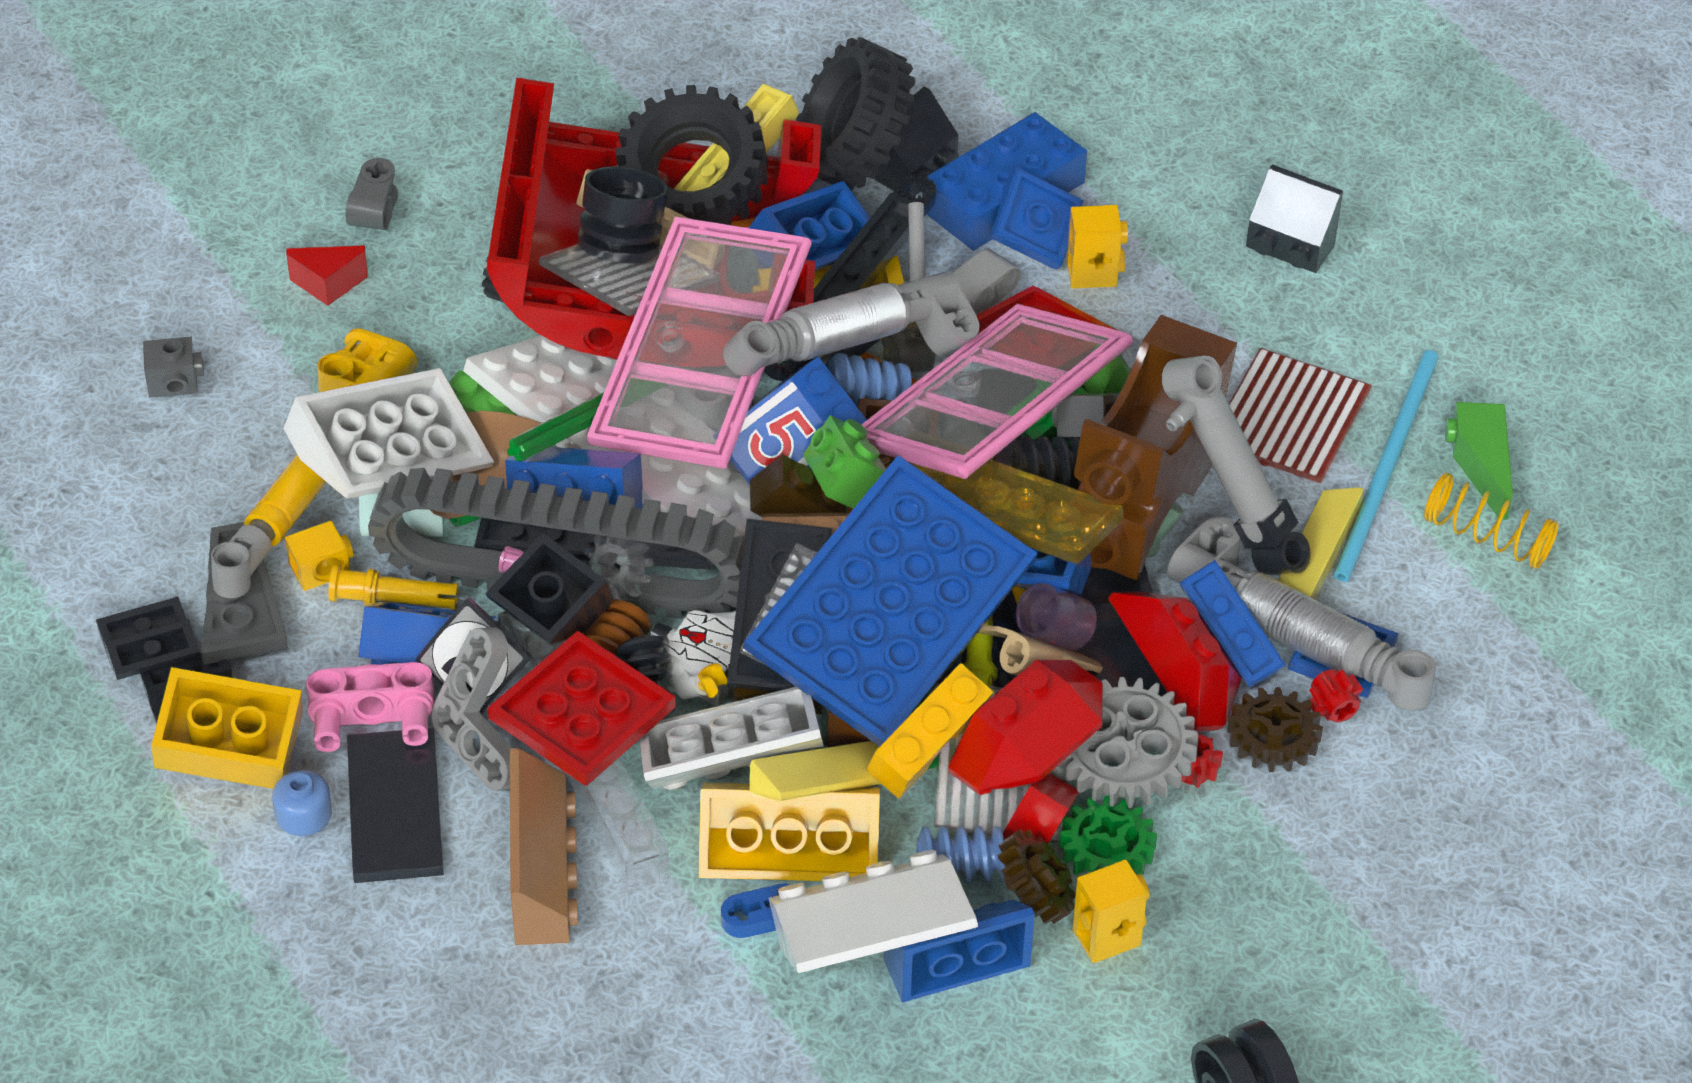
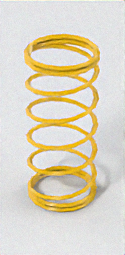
[1424,473,1559,569]

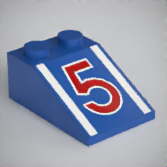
[713,356,867,485]

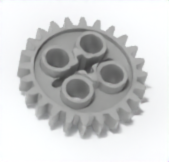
[1058,677,1198,808]

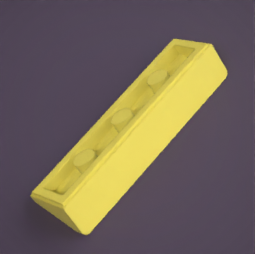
[674,84,799,191]
[1278,487,1364,600]
[749,741,881,801]

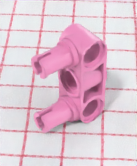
[306,662,435,752]

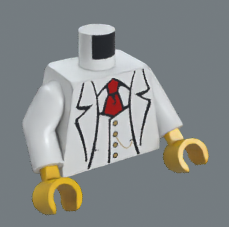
[650,610,736,706]

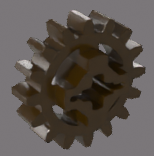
[1227,687,1323,772]
[997,829,1076,924]

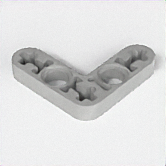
[432,627,512,791]

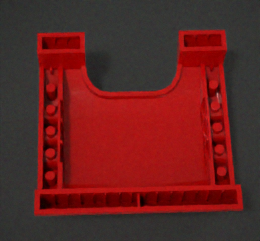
[486,77,821,369]

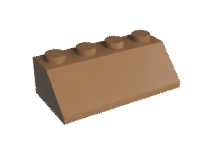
[510,748,578,945]

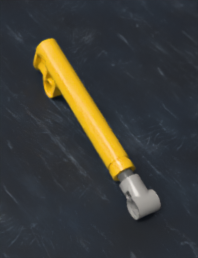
[211,328,418,598]

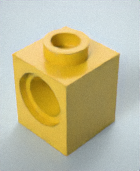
[284,521,354,591]

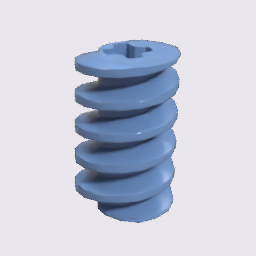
[826,353,912,408]
[916,826,1005,883]

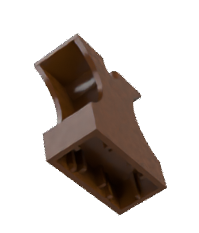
[1065,315,1237,581]

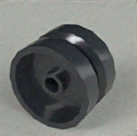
[1191,1018,1299,1083]

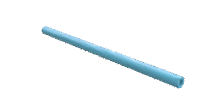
[1333,350,1438,583]

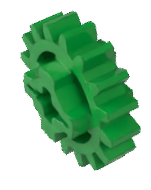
[1059,796,1157,875]

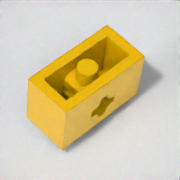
[1067,205,1128,289]
[1072,860,1150,964]

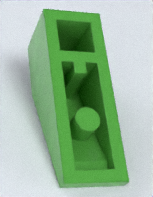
[1445,402,1513,520]

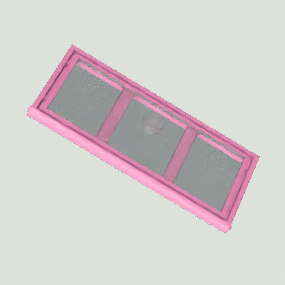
[587,217,812,469]
[862,304,1133,479]

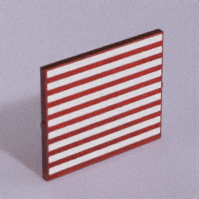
[1229,348,1372,484]

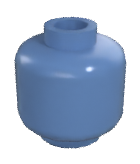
[272,770,332,836]

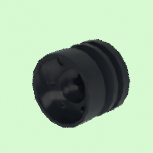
[577,167,668,263]

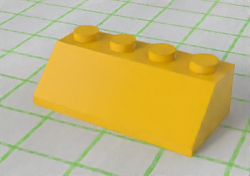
[699,782,880,881]

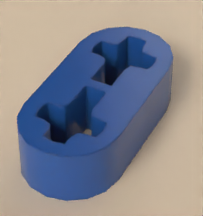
[721,883,791,938]

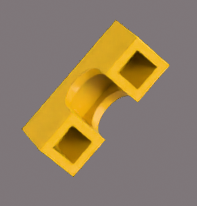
[866,663,994,799]

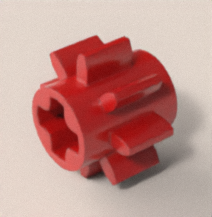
[1309,669,1363,723]
[1181,734,1223,788]

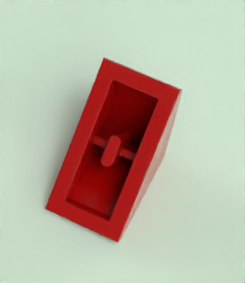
[286,245,368,306]
[1003,773,1079,844]

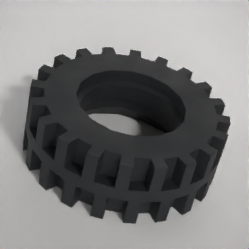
[795,37,915,191]
[616,85,768,225]

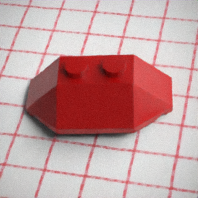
[1108,592,1242,732]
[948,660,1103,796]

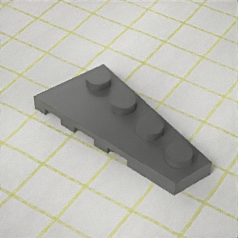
[202,522,288,665]

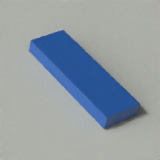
[1179,560,1286,689]

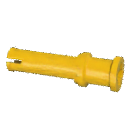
[328,564,459,610]

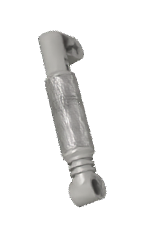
[723,272,979,377]
[1167,517,1436,710]

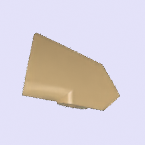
[978,625,1103,676]

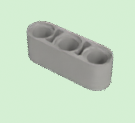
[951,248,1021,315]

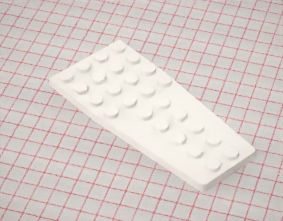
[463,335,762,537]

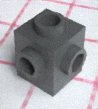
[143,336,204,398]

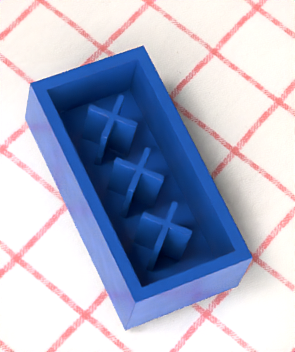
[922,112,1087,251]

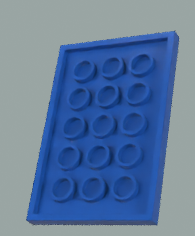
[743,455,1038,747]

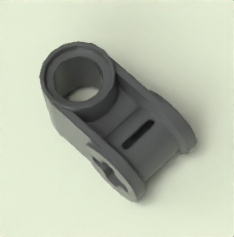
[345,158,398,230]

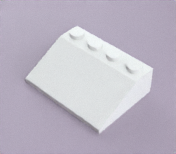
[283,368,494,499]
[640,687,824,790]
[769,850,978,973]

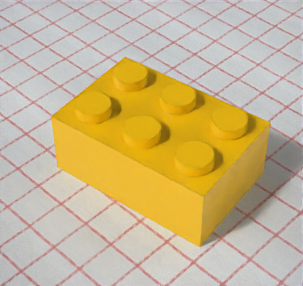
[151,667,303,789]

